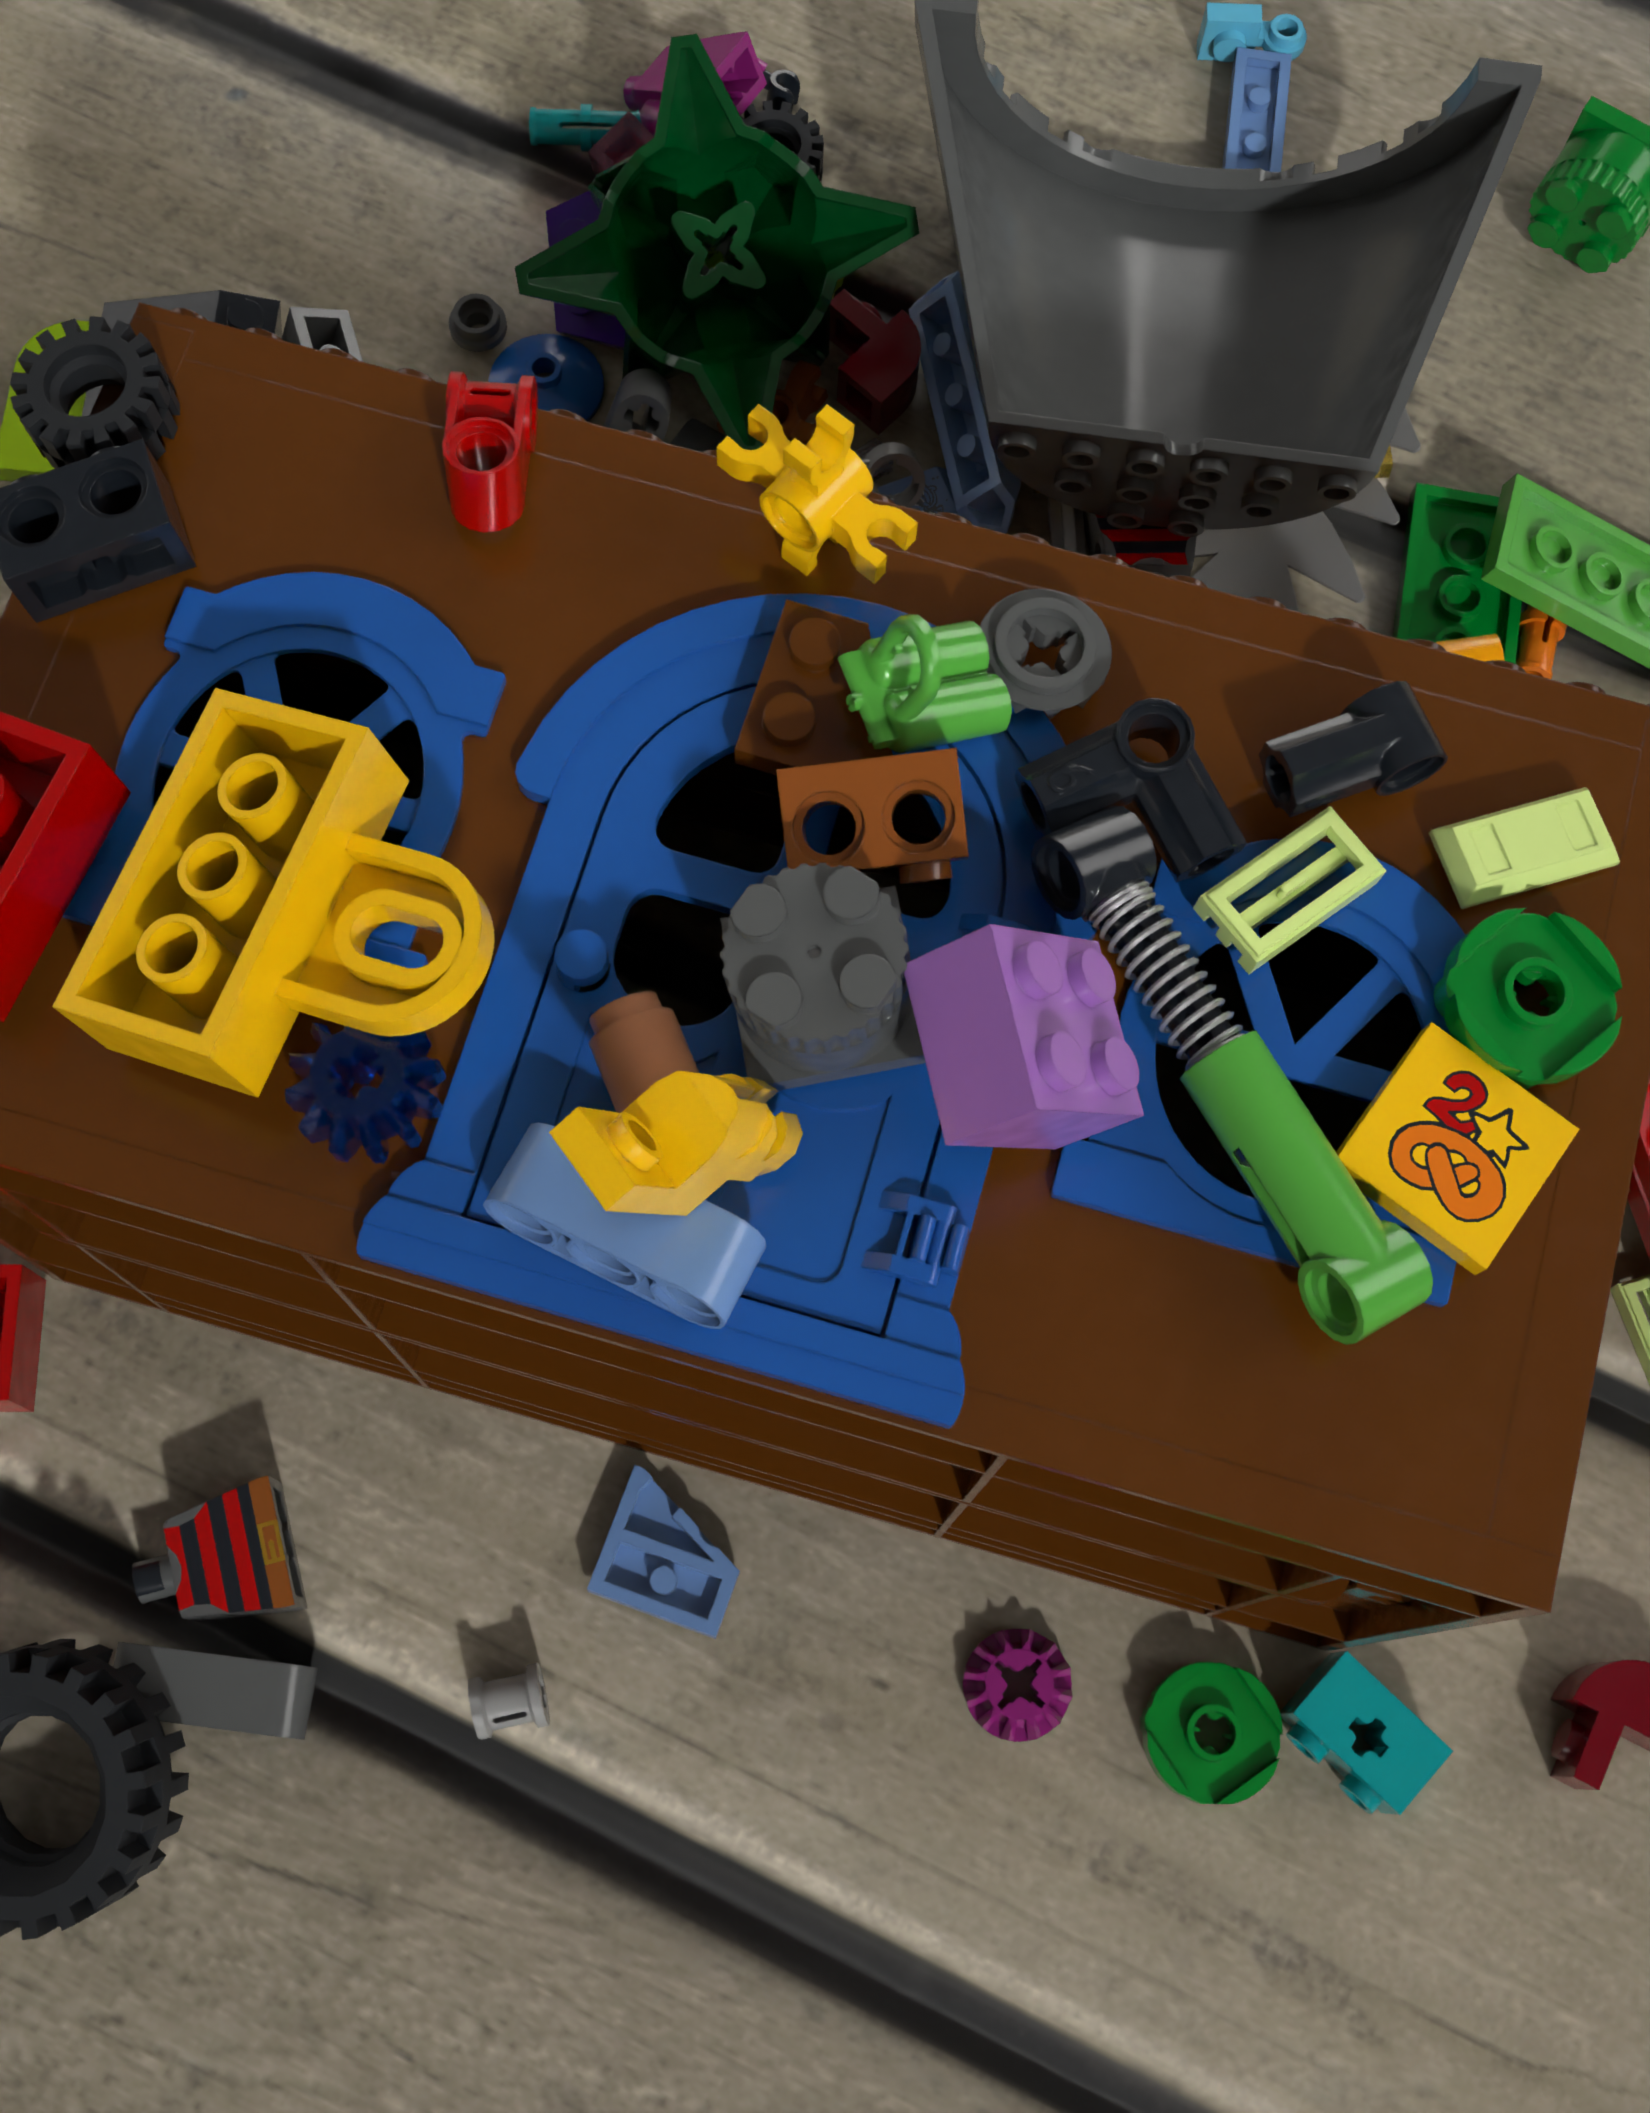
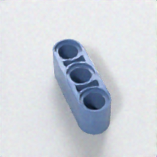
[483,1122,767,1329]

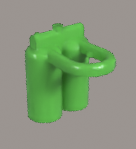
[838,614,1012,753]

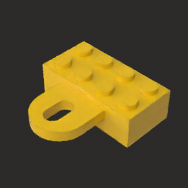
[52,688,494,1098]

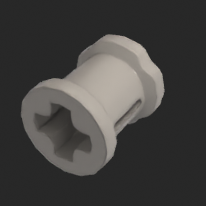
[468,1663,550,1740]

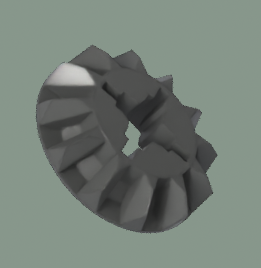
[980,589,1112,720]

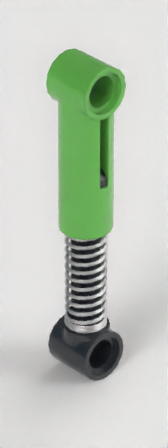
[1031,805,1433,1345]

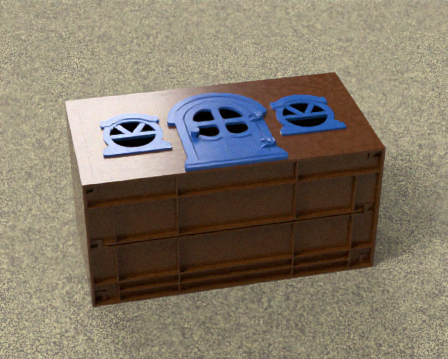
[0,302,1650,1651]

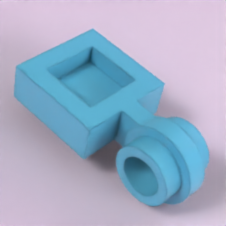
[1197,2,1307,62]

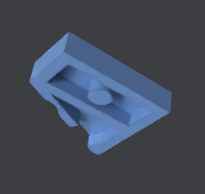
[587,1465,740,1639]

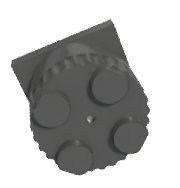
[720,863,926,1091]

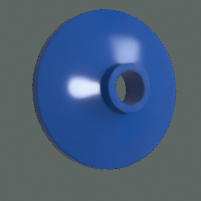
[488,334,604,422]

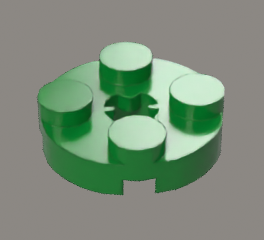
[1433,908,1622,1090]
[1140,1662,1283,1804]

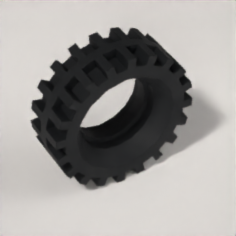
[0,1639,189,1940]

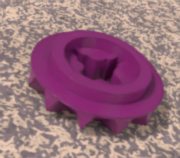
[963,1629,1073,1742]

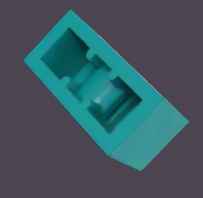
[1280,1651,1453,1815]

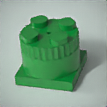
[1527,96,1650,273]

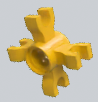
[716,404,918,584]

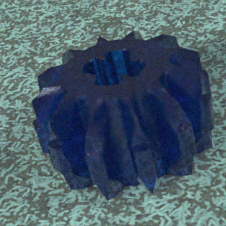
[285,1022,446,1164]

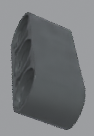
[113,1642,318,1740]

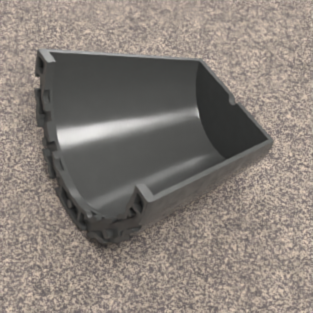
[914,0,1542,537]

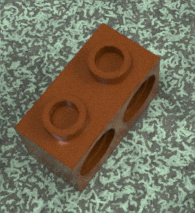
[776,748,969,884]

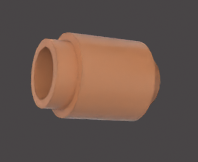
[589,991,699,1113]

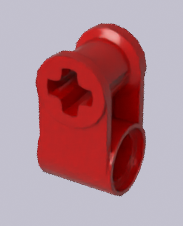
[442,371,538,533]

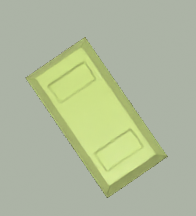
[1429,787,1620,909]

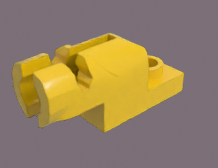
[549,1071,803,1216]

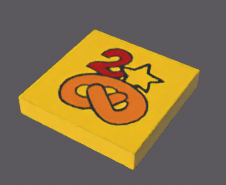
[1336,1022,1580,1275]

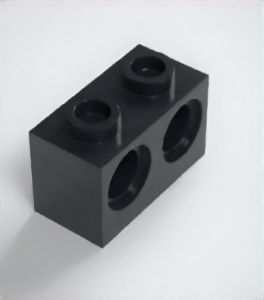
[0,439,197,623]

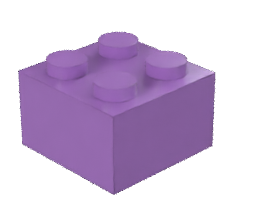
[904,924,1144,1149]

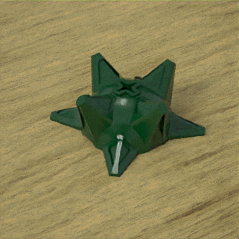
[515,34,919,450]

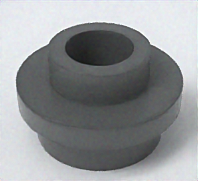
[448,293,507,352]

